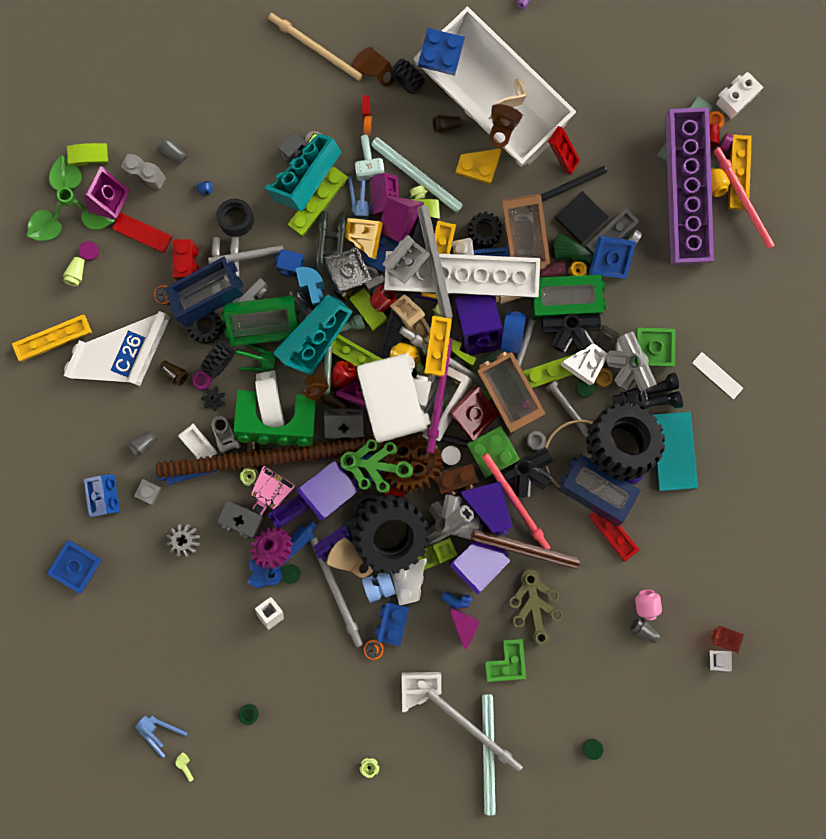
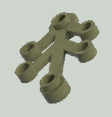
[509,569,563,645]

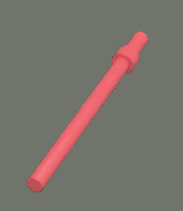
[713,147,775,249]
[481,453,551,550]

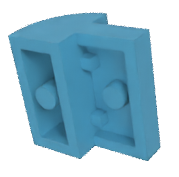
[295,267,326,309]

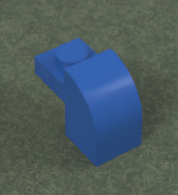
[501,311,526,353]

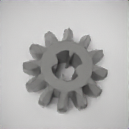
[167,524,200,557]

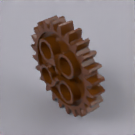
[380,434,443,494]

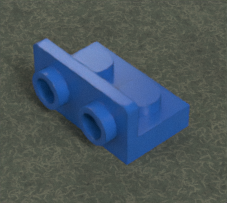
[84,474,120,517]
[374,602,409,646]

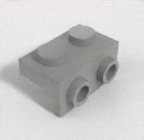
[383,235,430,284]

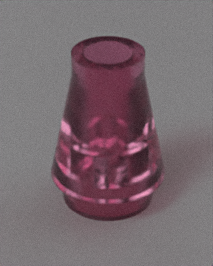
[539,261,567,278]

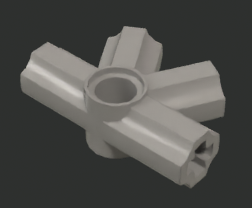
[606,332,656,391]
[427,495,474,545]

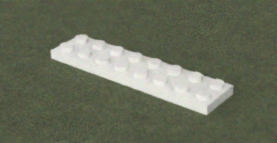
[384,251,540,298]

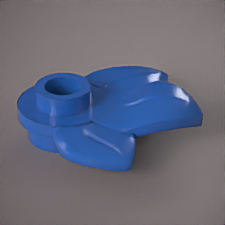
[247,558,282,588]

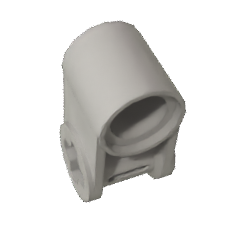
[211,416,241,455]

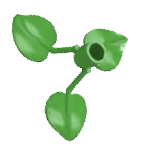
[27,155,116,241]

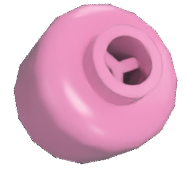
[635,590,662,620]

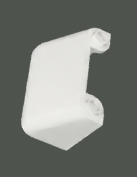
[357,353,430,443]

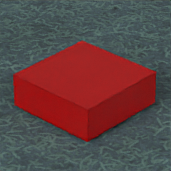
[362,95,370,121]

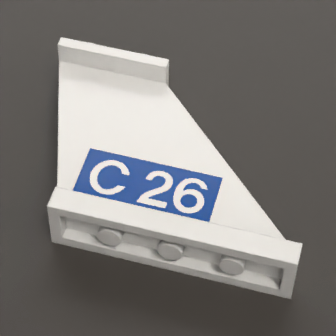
[64,311,170,386]

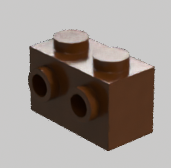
[435,464,478,495]

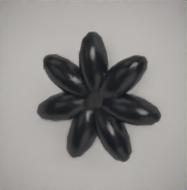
[201,386,225,411]

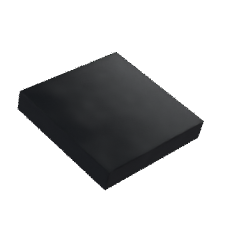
[555,191,608,244]

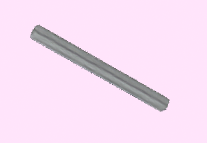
[417,205,453,318]

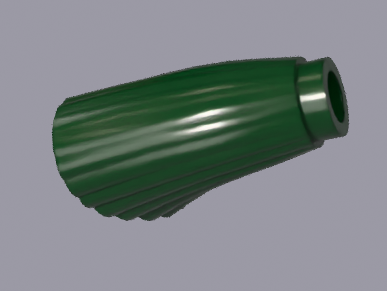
[550,233,593,264]

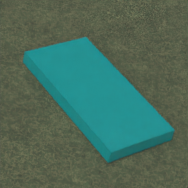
[651,412,698,491]

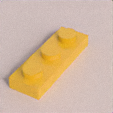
[424,316,452,377]

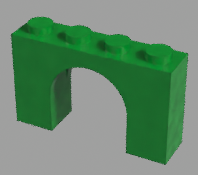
[234,390,315,447]

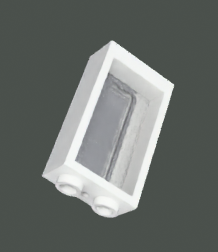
[420,366,473,441]

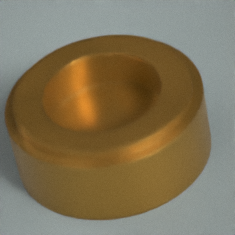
[594,368,613,388]

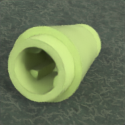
[63,257,85,287]

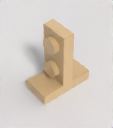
[390,294,430,340]

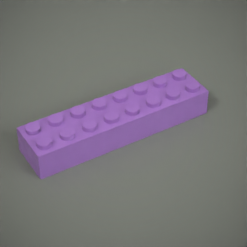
[665,107,714,266]

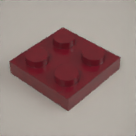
[449,386,500,441]

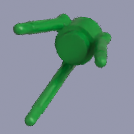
[236,344,277,372]

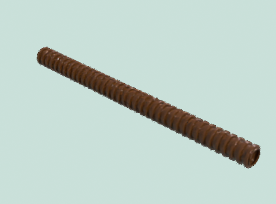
[156,436,385,479]

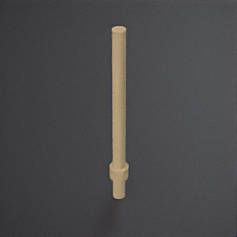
[268,13,363,81]

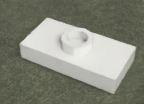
[178,423,218,459]

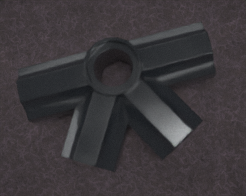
[541,314,601,353]
[500,447,553,497]

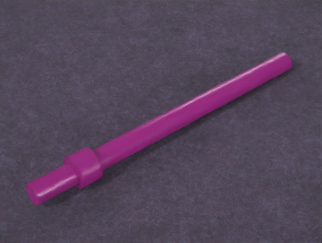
[426,338,453,454]

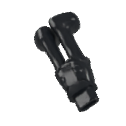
[612,372,683,410]

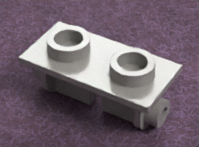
[288,291,314,324]

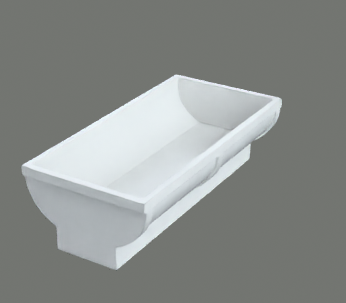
[413,6,576,167]

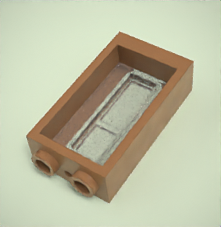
[501,193,550,269]
[477,352,546,433]

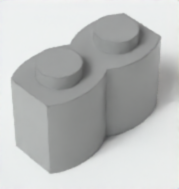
[121,154,166,190]

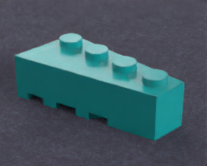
[264,134,342,212]
[273,295,353,375]

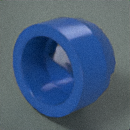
[197,181,213,196]

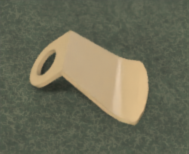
[489,78,527,120]
[327,538,373,578]

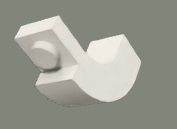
[255,370,286,427]

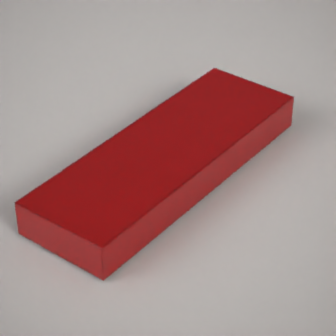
[548,126,580,175]
[112,212,172,254]
[588,511,640,562]

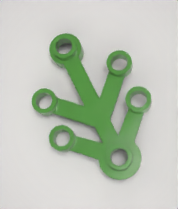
[340,439,413,493]

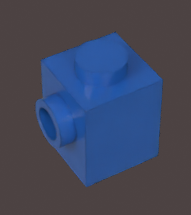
[274,249,305,277]

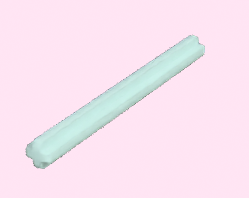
[372,137,462,213]
[482,694,495,815]

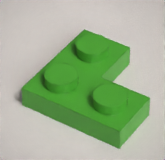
[485,638,526,682]

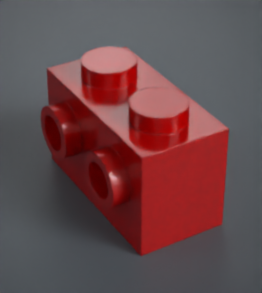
[172,239,199,281]

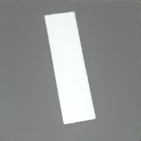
[692,352,743,399]

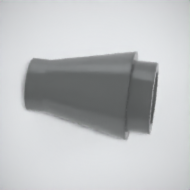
[158,138,187,164]
[127,430,157,457]
[629,617,660,643]

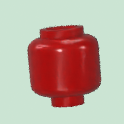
[331,361,357,389]

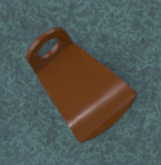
[351,47,394,87]
[489,104,523,148]
[303,359,329,401]

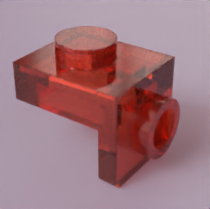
[711,626,744,653]

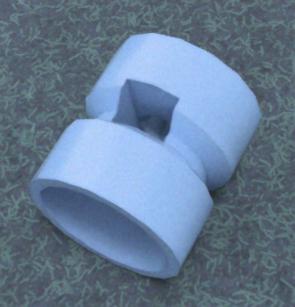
[362,573,396,603]

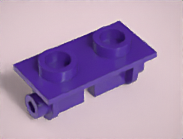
[268,494,310,528]
[313,525,353,562]

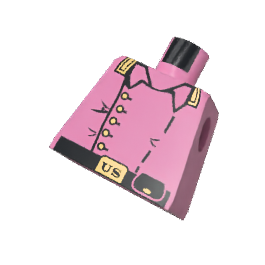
[251,466,297,515]

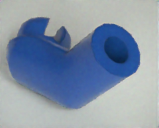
[441,591,472,608]

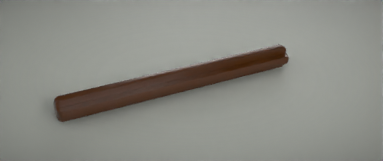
[471,529,580,569]

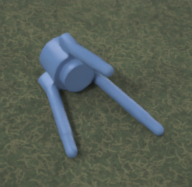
[348,176,372,218]
[135,715,187,758]

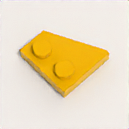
[455,149,502,185]
[345,218,383,259]

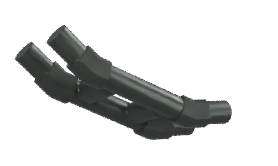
[316,211,347,279]

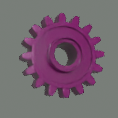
[250,527,293,570]

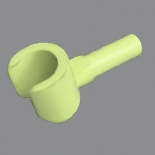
[176,753,194,782]

